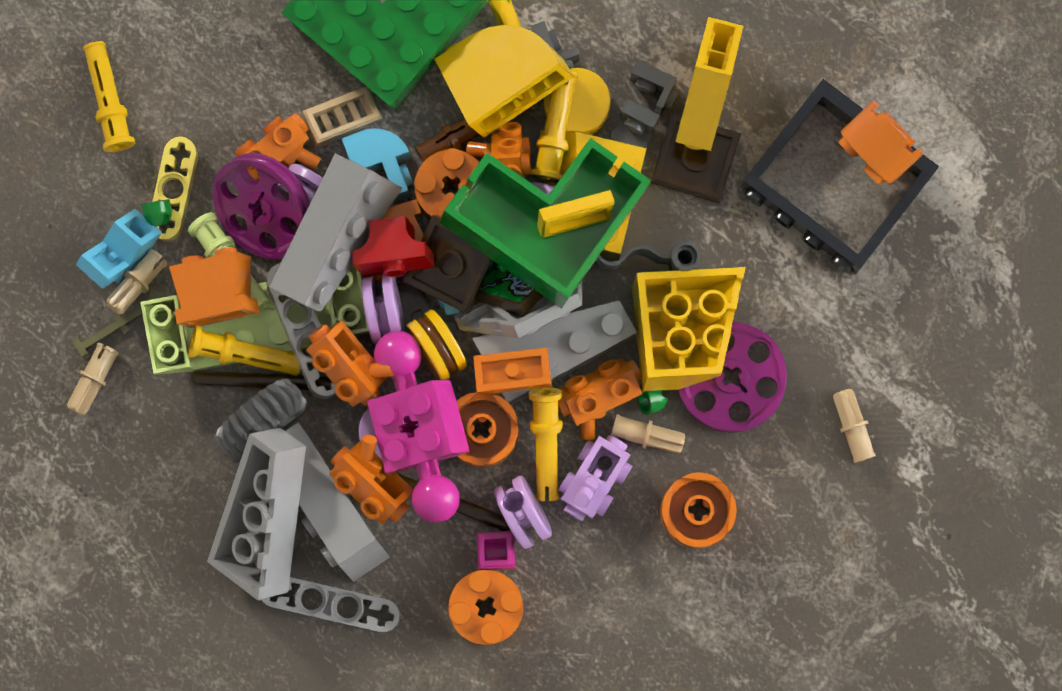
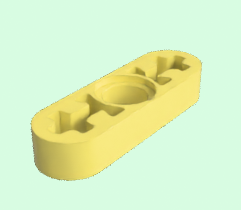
[152,137,198,242]

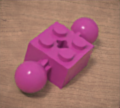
[367,331,470,523]

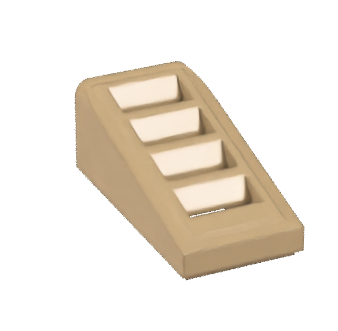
[300,86,382,150]

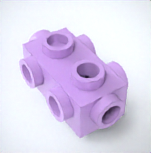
[559,435,633,521]

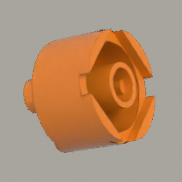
[838,100,924,184]
[414,148,479,221]
[455,392,519,469]
[660,473,737,549]
[449,570,523,645]

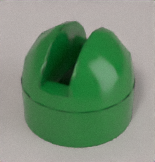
[141,199,172,227]
[637,386,668,415]

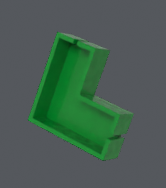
[281,0,489,110]
[440,138,652,309]

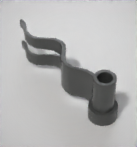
[594,241,701,272]

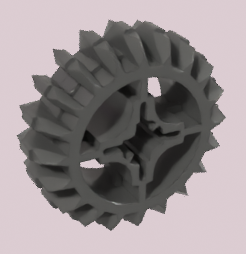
[214,378,308,463]

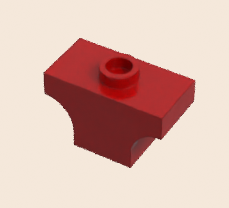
[352,216,435,277]

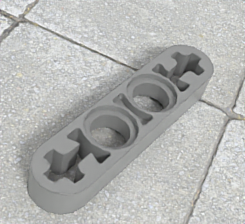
[266,263,336,399]
[262,577,401,632]

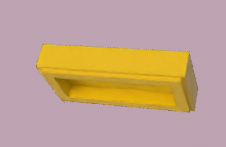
[537,190,615,238]

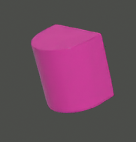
[476,531,515,571]

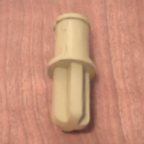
[106,249,167,315]
[67,342,119,415]
[833,389,876,463]
[611,414,685,454]

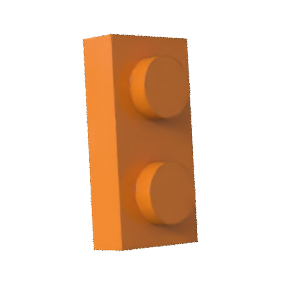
[473,347,552,395]

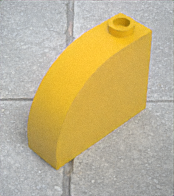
[675,17,743,151]
[434,25,574,138]

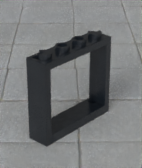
[741,79,940,274]

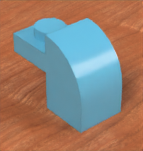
[342,128,413,202]
[76,209,162,289]

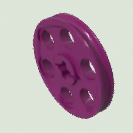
[212,153,310,259]
[678,322,787,433]

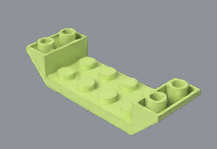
[140,264,369,375]

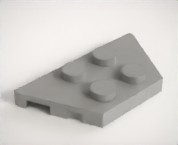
[454,282,582,338]

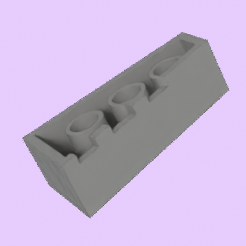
[269,153,402,312]
[472,301,637,405]
[285,422,390,582]
[207,428,306,600]

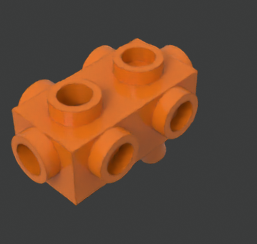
[234,113,321,180]
[466,122,532,179]
[306,320,395,407]
[558,358,642,440]
[329,434,414,525]

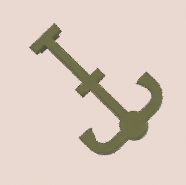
[71,283,167,361]

